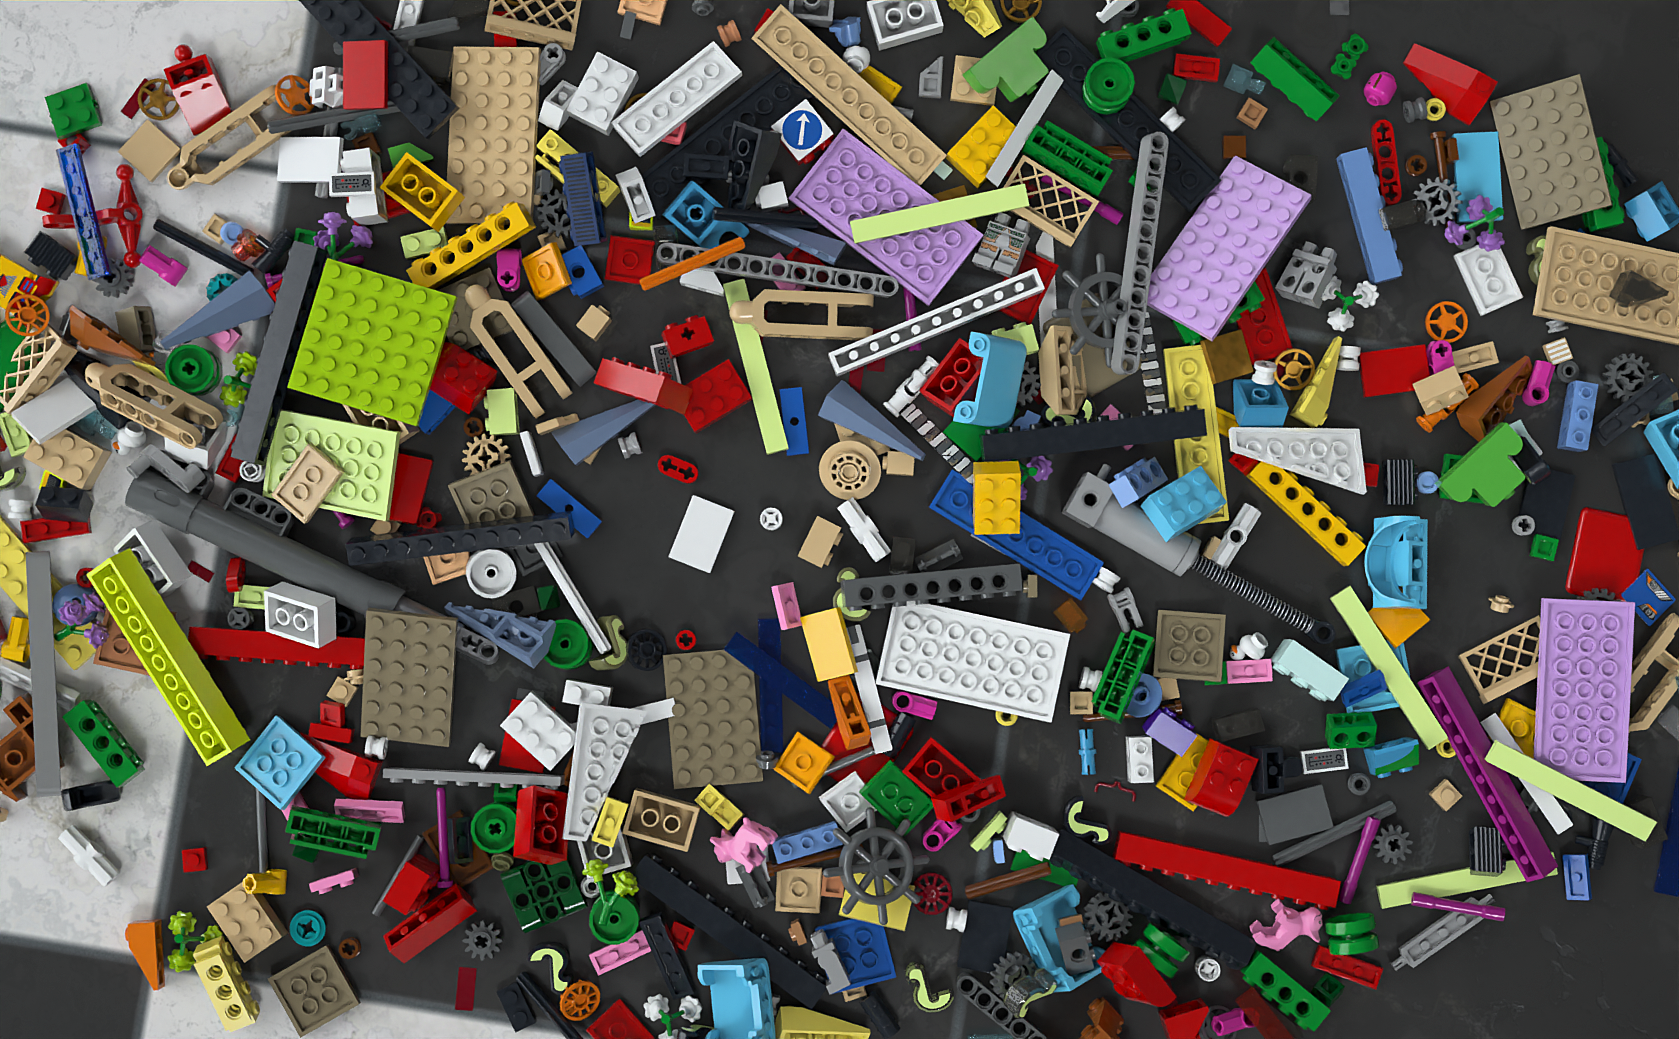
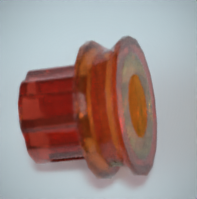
[231,229,265,262]

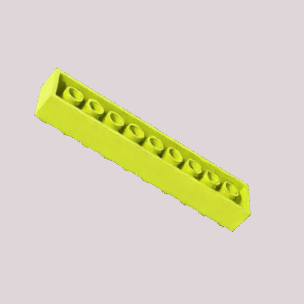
[86,548,250,766]

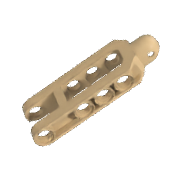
[167,85,295,190]
[465,285,572,418]
[729,289,874,341]
[85,363,224,449]
[1628,613,1679,734]

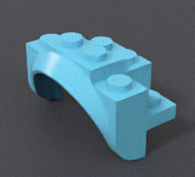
[1365,516,1428,609]

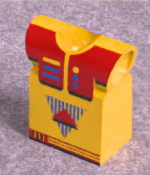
[0,254,60,329]

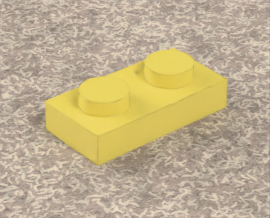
[592,797,629,848]

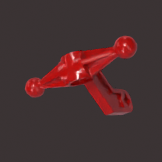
[42,164,143,268]

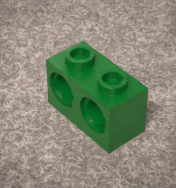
[1325,712,1377,749]

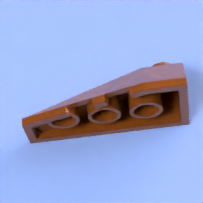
[70,305,156,366]
[1456,356,1533,442]

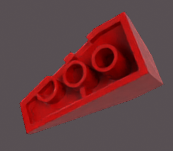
[1403,43,1498,126]
[299,732,383,800]

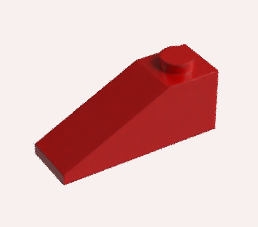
[931,775,1006,822]

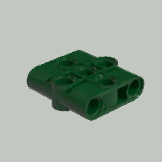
[500,854,588,933]

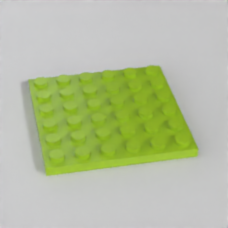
[287,258,458,427]

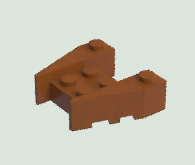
[0,693,65,802]
[1079,997,1124,1039]

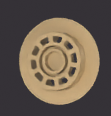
[819,441,881,500]

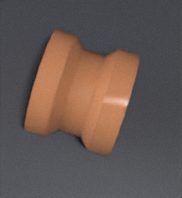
[717,20,742,47]

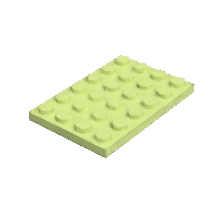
[262,409,401,521]

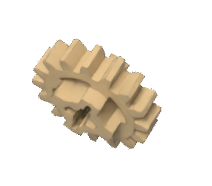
[462,434,511,475]

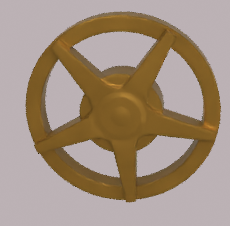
[1000,0,1042,23]
[138,78,180,121]
[1273,348,1315,390]

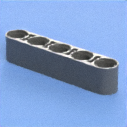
[511,290,597,387]
[956,972,1046,1039]

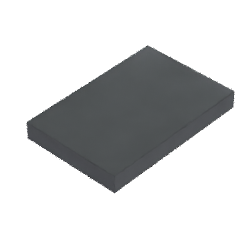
[1256,784,1334,845]

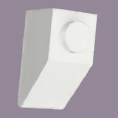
[538,80,578,131]
[616,167,656,223]
[680,255,725,297]

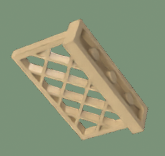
[485,0,581,50]
[1003,155,1099,248]
[0,320,78,415]
[1458,615,1540,704]

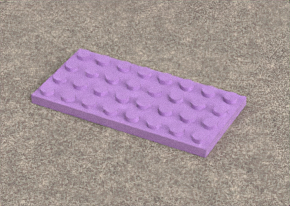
[789,129,983,306]
[1147,156,1311,342]
[1533,598,1635,783]

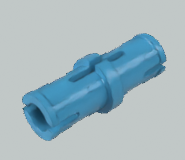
[1079,729,1096,775]

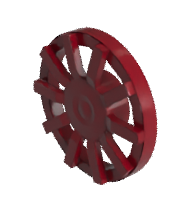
[912,872,953,915]

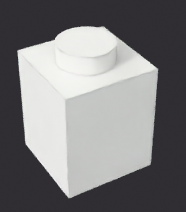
[755,181,789,212]

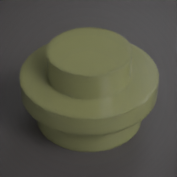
[491,851,514,871]

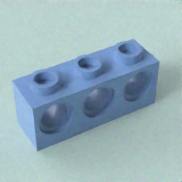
[1557,380,1598,452]
[1109,457,1168,508]
[772,820,843,864]

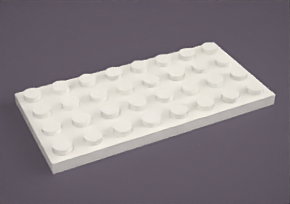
[876,601,1070,723]

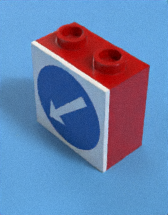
[771,99,834,166]

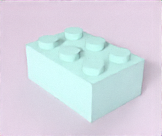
[1271,639,1349,702]

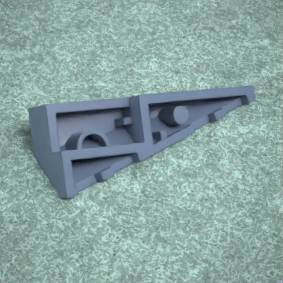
[743,223,846,266]
[160,270,275,350]
[818,380,926,461]
[551,399,655,466]
[444,602,556,668]

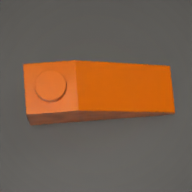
[828,675,871,750]
[125,919,165,991]

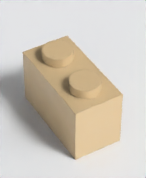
[1412,365,1469,415]
[798,516,843,568]

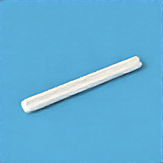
[534,542,612,654]

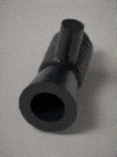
[251,228,295,274]
[1575,818,1615,870]

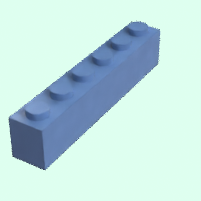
[1336,147,1403,285]

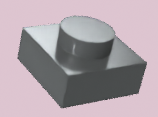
[534,169,553,196]

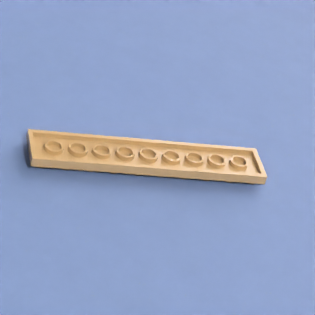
[751,4,947,186]

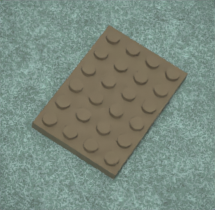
[1490,74,1613,230]
[361,608,458,747]
[663,647,763,789]

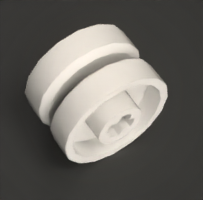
[466,548,516,598]

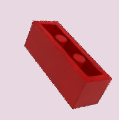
[308,722,355,744]

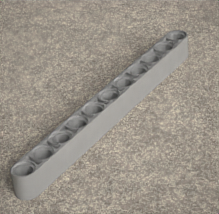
[1111,132,1168,375]
[657,243,899,298]
[26,551,61,797]

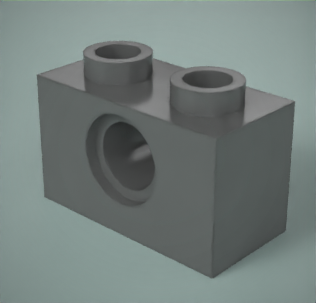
[1055,921,1096,976]

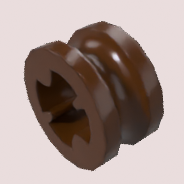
[1405,155,1427,177]
[463,417,485,438]
[339,937,361,959]

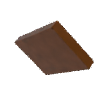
[422,809,494,888]

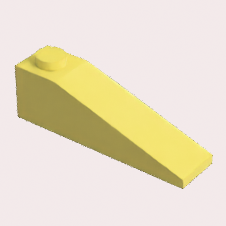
[947,0,1002,38]
[1290,336,1342,428]
[775,1006,871,1039]

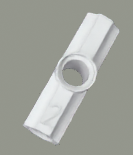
[837,497,891,562]
[1211,503,1261,570]
[58,824,120,887]

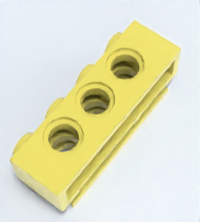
[535,129,620,208]
[193,936,260,1032]

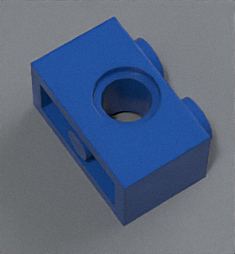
[562,245,604,299]

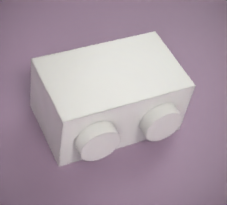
[562,679,613,706]

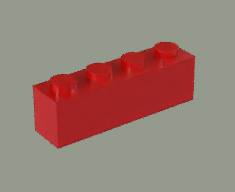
[383,883,477,963]

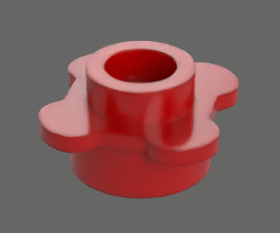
[417,507,442,529]

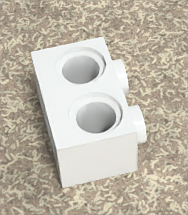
[1126,735,1154,783]

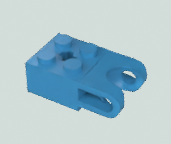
[662,181,749,261]

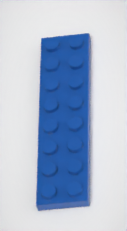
[929,469,1104,601]

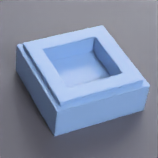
[992,838,1005,863]

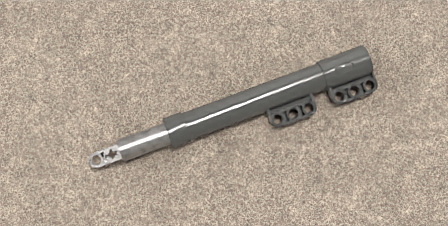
[125,450,499,665]

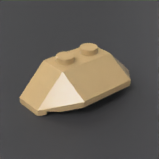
[1038,325,1087,415]

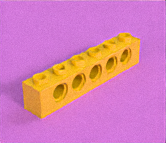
[406,201,536,290]
[1246,461,1366,566]

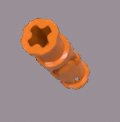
[1416,373,1479,433]

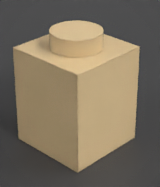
[576,305,612,341]
[882,451,914,476]

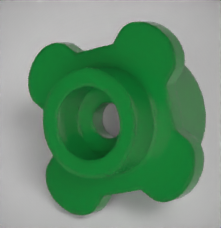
[1342,34,1368,61]
[1330,54,1356,79]

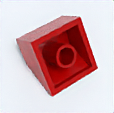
[1158,998,1209,1039]

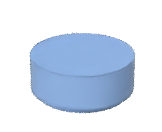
[220,222,244,245]
[1415,471,1439,494]

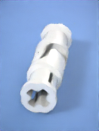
[883,355,939,417]

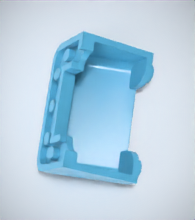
[953,331,1027,428]
[1013,884,1105,992]
[698,958,776,1039]

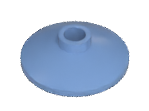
[52,584,98,627]
[1126,674,1163,717]

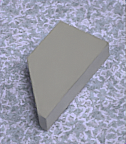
[919,56,943,98]

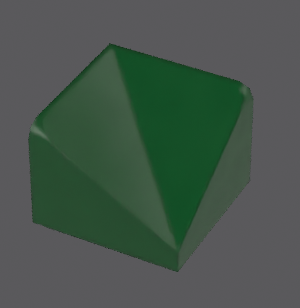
[1157,73,1187,105]
[537,585,560,610]
[292,833,321,863]
[1311,972,1345,1008]

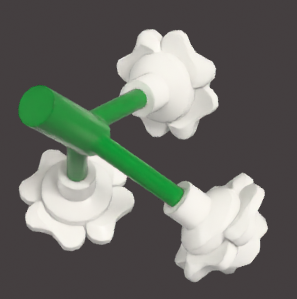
[1321,275,1379,332]
[644,994,702,1039]

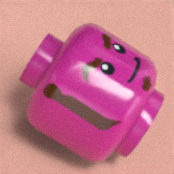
[1363,72,1397,106]

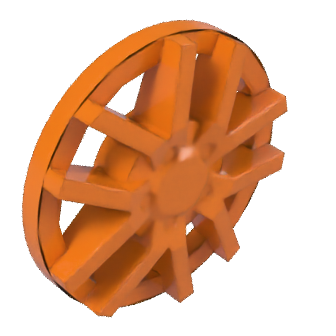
[5,294,50,336]
[560,980,600,1021]

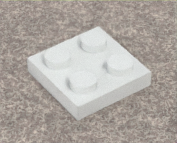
[819,771,876,832]

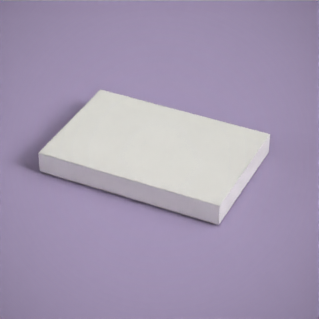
[277,137,344,183]
[1454,245,1523,316]
[11,377,97,445]
[669,495,735,573]

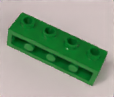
[1250,37,1340,121]

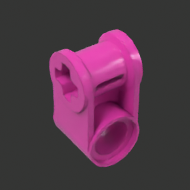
[497,249,522,292]
[1426,340,1455,376]
[922,819,963,851]

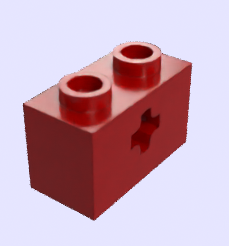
[661,315,714,359]

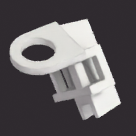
[309,66,343,109]

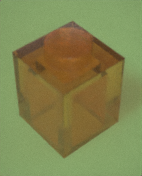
[1052,598,1088,634]

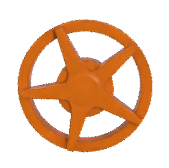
[275,75,314,116]
[1425,301,1468,343]

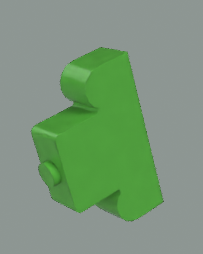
[962,16,1048,102]
[1434,422,1525,507]

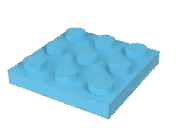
[1335,640,1411,713]
[235,715,326,810]

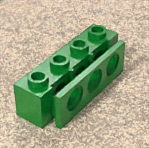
[1096,8,1192,63]
[1021,120,1113,198]
[1582,137,1624,233]
[1171,281,1265,346]
[1091,630,1155,724]
[62,699,145,788]
[285,805,381,859]
[1240,949,1331,1031]

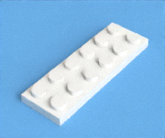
[611,41,742,157]

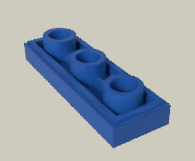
[780,387,809,456]
[536,479,602,539]

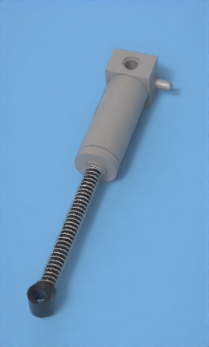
[1061,464,1336,644]

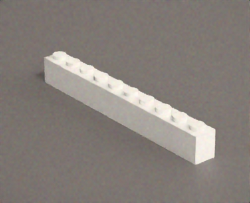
[828,268,1045,376]

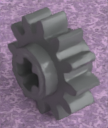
[92,258,135,298]
[1371,824,1413,864]
[462,919,504,961]

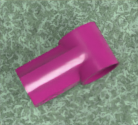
[139,245,188,287]
[1522,360,1555,406]
[892,690,937,720]
[1211,1007,1259,1036]

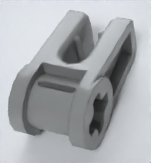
[539,43,566,85]
[1107,587,1144,634]

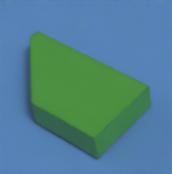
[388,143,434,169]

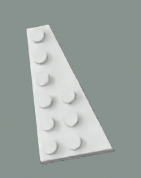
[1228,427,1367,495]
[562,703,648,841]

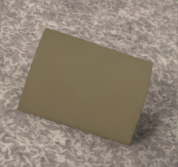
[115,306,158,353]

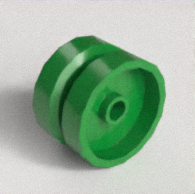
[1082,58,1135,115]
[165,345,222,396]
[543,619,594,670]
[471,802,517,853]
[589,889,640,945]
[1324,913,1380,955]
[1133,923,1190,979]

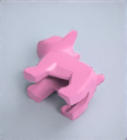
[710,817,778,873]
[1250,899,1323,952]

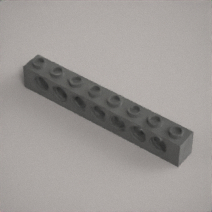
[840,564,1022,611]

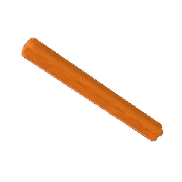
[640,237,745,291]

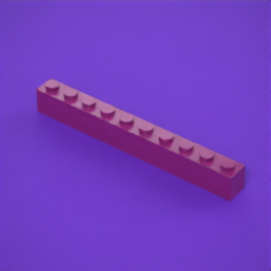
[1417,666,1558,882]

